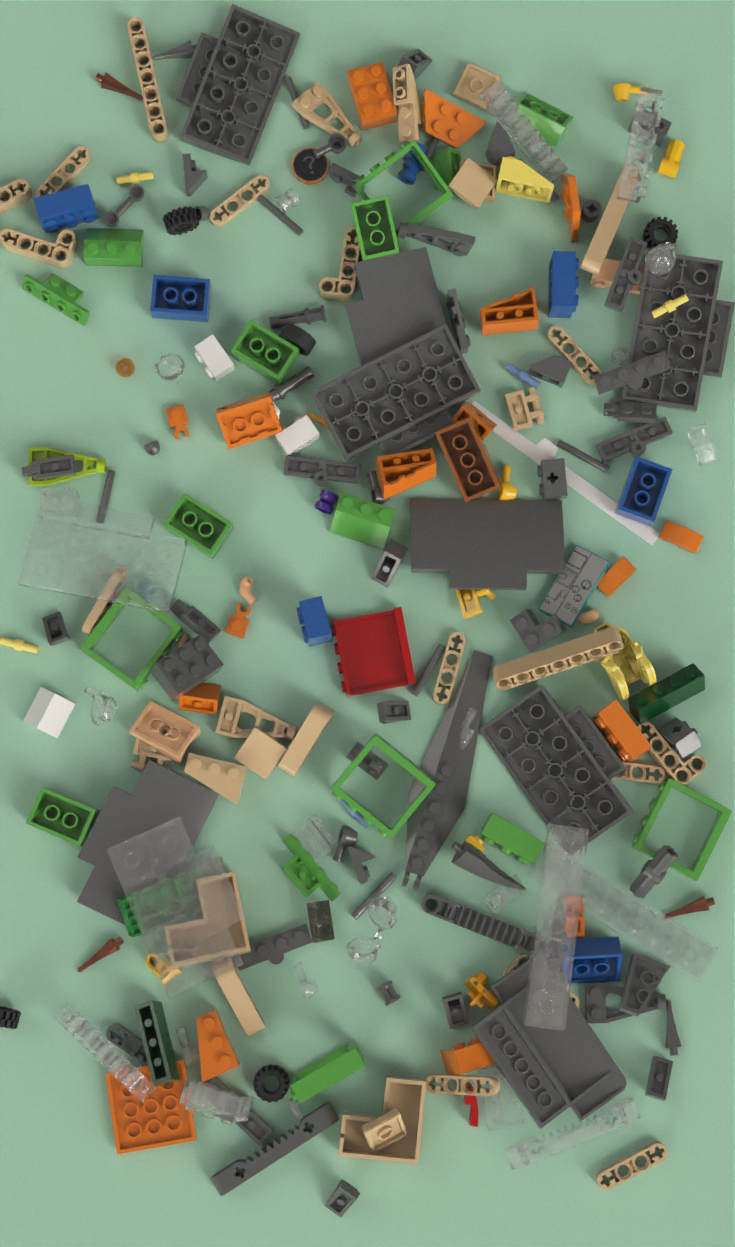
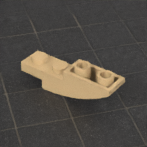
[392,64,422,144]

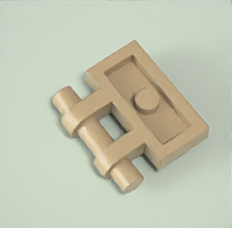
[504,387,545,432]
[131,737,172,772]

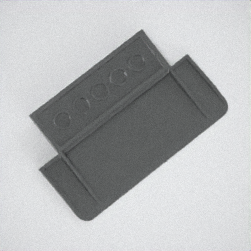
[471,956,627,1129]

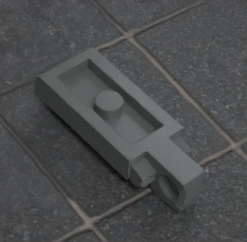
[603,402,657,423]
[22,455,77,480]
[170,599,221,643]

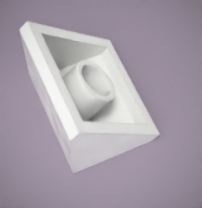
[23,687,76,738]

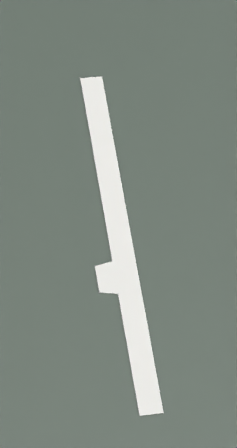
[472,401,660,545]

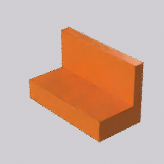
[179,683,221,715]

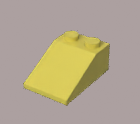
[496,156,554,203]

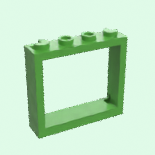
[353,140,454,239]
[80,587,183,691]
[331,733,436,839]
[632,778,732,881]
[289,1040,365,1104]

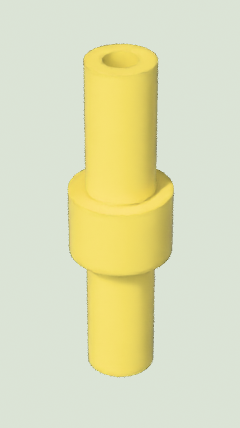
[116,171,154,185]
[651,294,689,319]
[0,637,39,654]

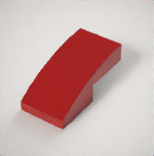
[463,1082,478,1127]

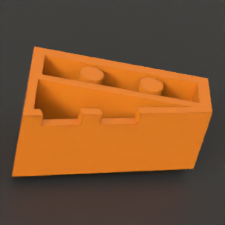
[479,286,539,336]
[376,448,437,500]
[196,1008,240,1082]
[440,1037,494,1075]

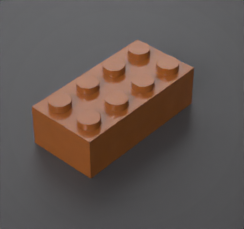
[435,414,502,502]

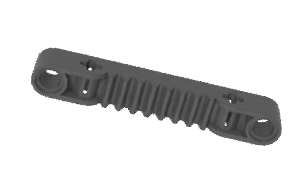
[421,894,552,958]
[210,1101,339,1196]

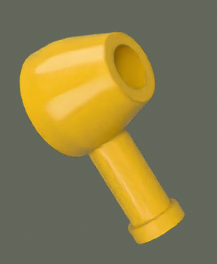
[613,83,648,102]
[498,465,517,500]

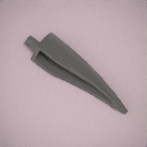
[451,841,525,890]

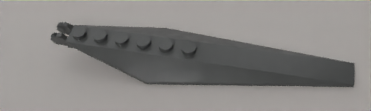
[401,650,493,891]

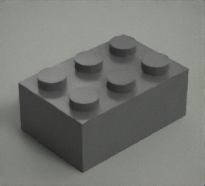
[150,634,224,701]

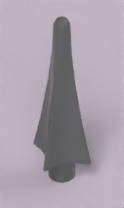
[152,40,197,60]
[666,1000,682,1056]

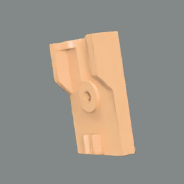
[129,701,201,763]

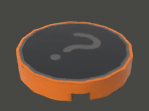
[292,147,329,185]

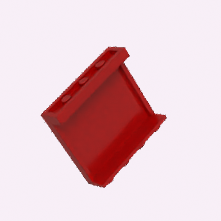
[330,607,416,697]

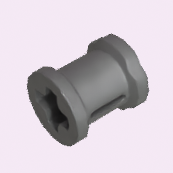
[376,980,401,1006]

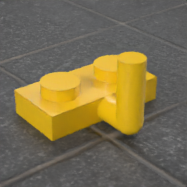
[455,589,496,619]

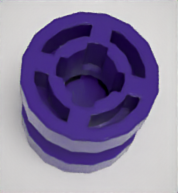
[314,489,339,515]

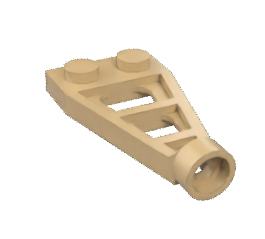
[291,82,363,148]
[215,696,297,741]

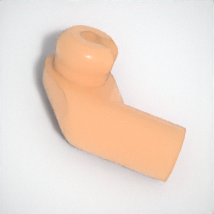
[239,576,257,606]
[577,609,599,624]

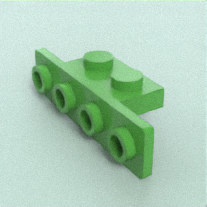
[22,273,89,326]
[281,834,341,901]

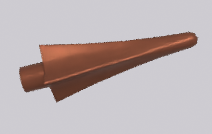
[95,72,143,100]
[662,896,715,919]
[77,936,124,972]

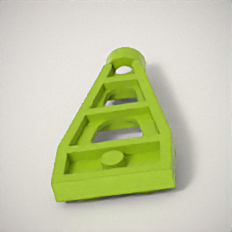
[28,447,106,486]

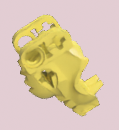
[594,623,657,701]

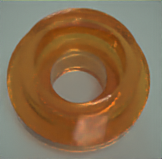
[116,358,135,377]

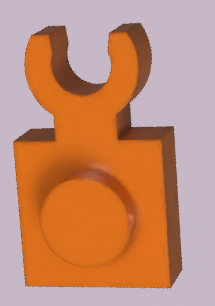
[166,405,189,440]
[225,603,251,639]

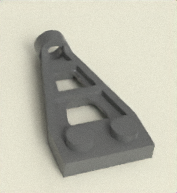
[397,222,476,256]
[585,982,666,1023]

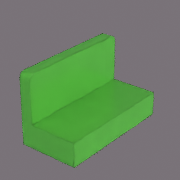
[432,147,461,190]

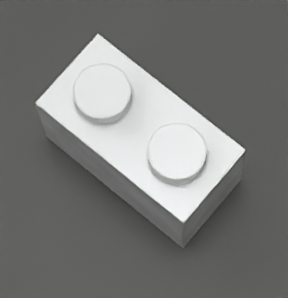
[194,334,235,382]
[275,415,320,456]

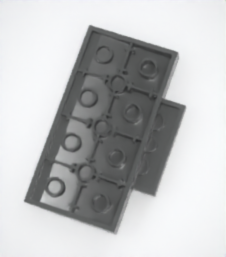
[176,4,300,165]
[345,247,447,366]
[622,250,735,412]
[311,324,481,461]
[410,499,565,590]
[479,684,633,856]
[77,759,219,935]

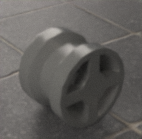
[581,200,601,223]

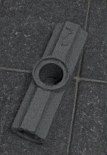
[629,845,678,899]

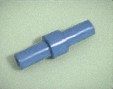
[505,363,541,389]
[339,799,369,828]

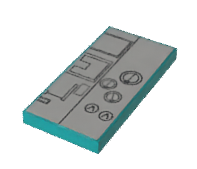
[538,545,610,628]

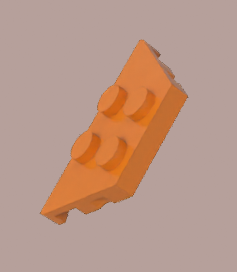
[423,89,487,149]
[561,173,581,242]

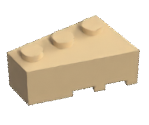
[184,753,247,806]

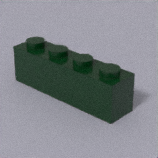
[628,663,705,725]
[135,1000,180,1086]

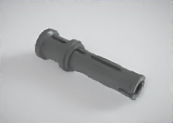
[269,305,327,329]
[261,366,315,403]

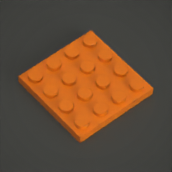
[105,1059,197,1155]

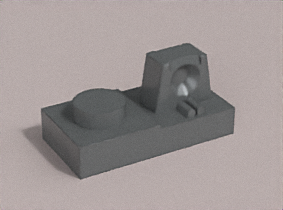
[330,163,366,197]
[346,742,389,780]
[645,1056,673,1101]

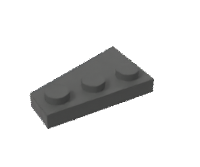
[446,289,471,354]
[619,953,670,1016]

